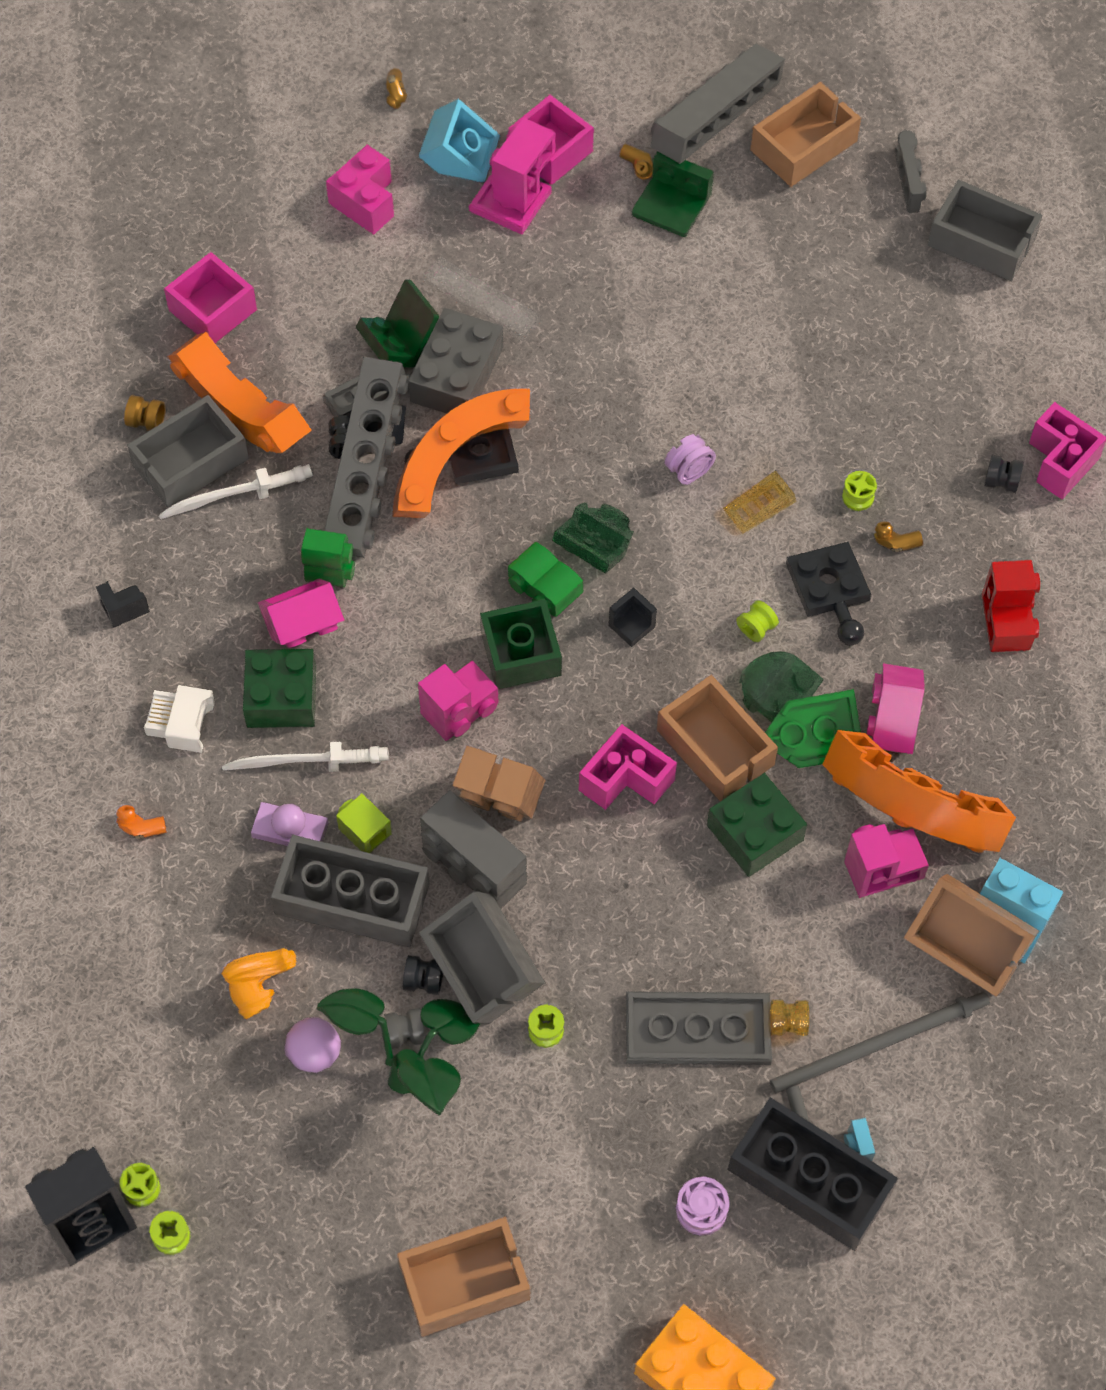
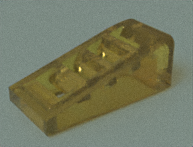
[723,470,796,534]

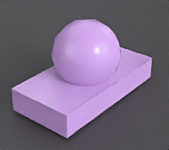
[251,802,329,846]

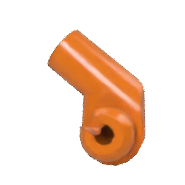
[116,805,167,839]

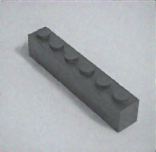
[651,44,785,164]

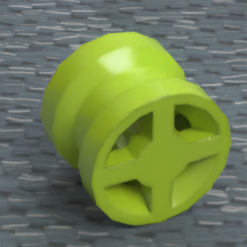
[842,471,877,511]
[736,600,779,643]
[528,1004,564,1048]
[120,1163,160,1207]
[149,1211,190,1255]

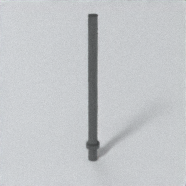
[770,991,990,1094]

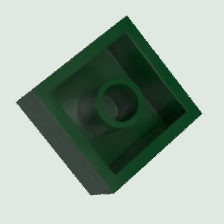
[480,599,562,689]
[243,649,316,728]
[707,772,807,877]

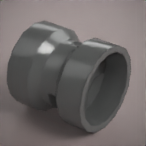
[384,1008,425,1049]

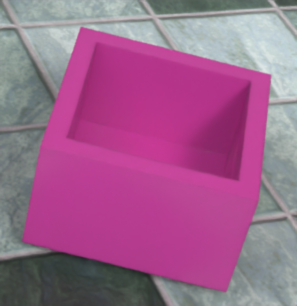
[508,95,594,186]
[164,252,257,343]
[258,579,345,648]

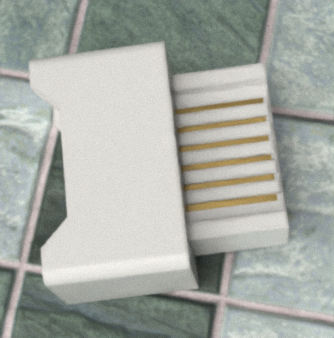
[144,685,215,753]

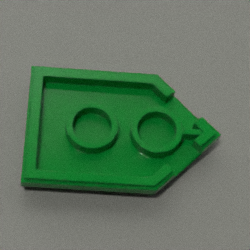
[765,689,861,768]

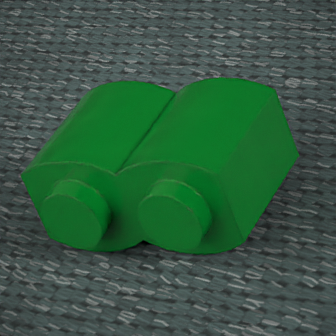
[301,528,355,588]
[508,542,583,617]

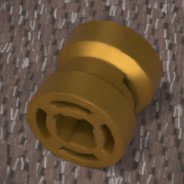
[124,395,165,431]

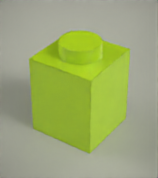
[336,793,392,853]

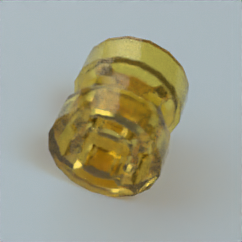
[770,1000,809,1036]

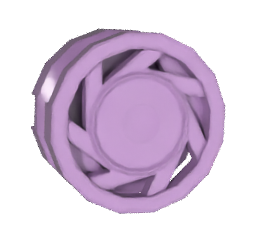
[664,434,716,485]
[676,1177,730,1236]

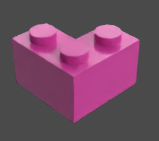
[490,117,555,213]
[326,144,394,235]
[1029,402,1106,500]
[418,660,499,741]
[866,663,925,754]
[579,724,677,810]
[844,824,929,898]

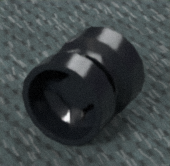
[329,415,350,459]
[984,454,1024,493]
[403,955,443,995]

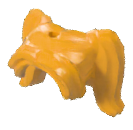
[221,948,296,1019]

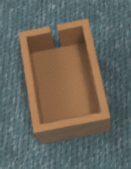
[750,82,861,187]
[657,674,778,801]
[452,745,545,822]
[904,874,1039,997]
[397,1217,531,1337]

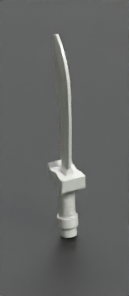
[159,464,313,519]
[222,742,389,772]

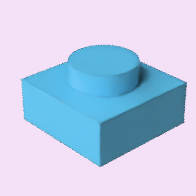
[844,1118,875,1161]

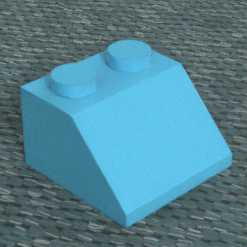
[418,99,500,182]
[980,858,1064,964]

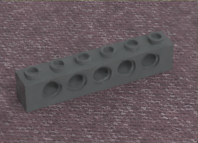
[325,357,409,558]

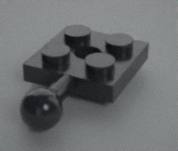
[404,428,519,485]
[786,541,871,646]

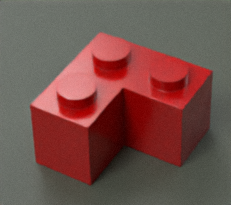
[981,560,1040,652]

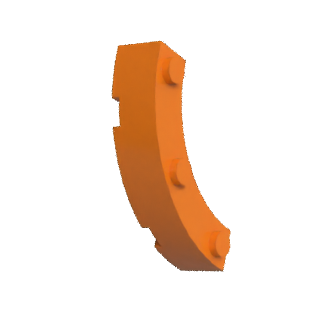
[167,332,312,453]
[392,389,530,518]
[822,730,1016,853]

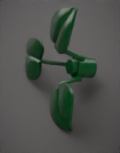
[316,988,480,1115]

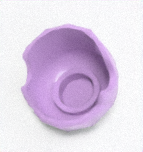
[284,1017,341,1073]

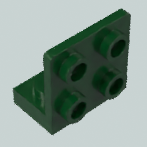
[631,151,714,237]
[355,279,439,368]

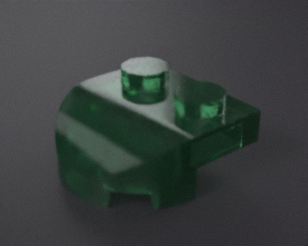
[552,502,634,574]
[739,651,824,722]

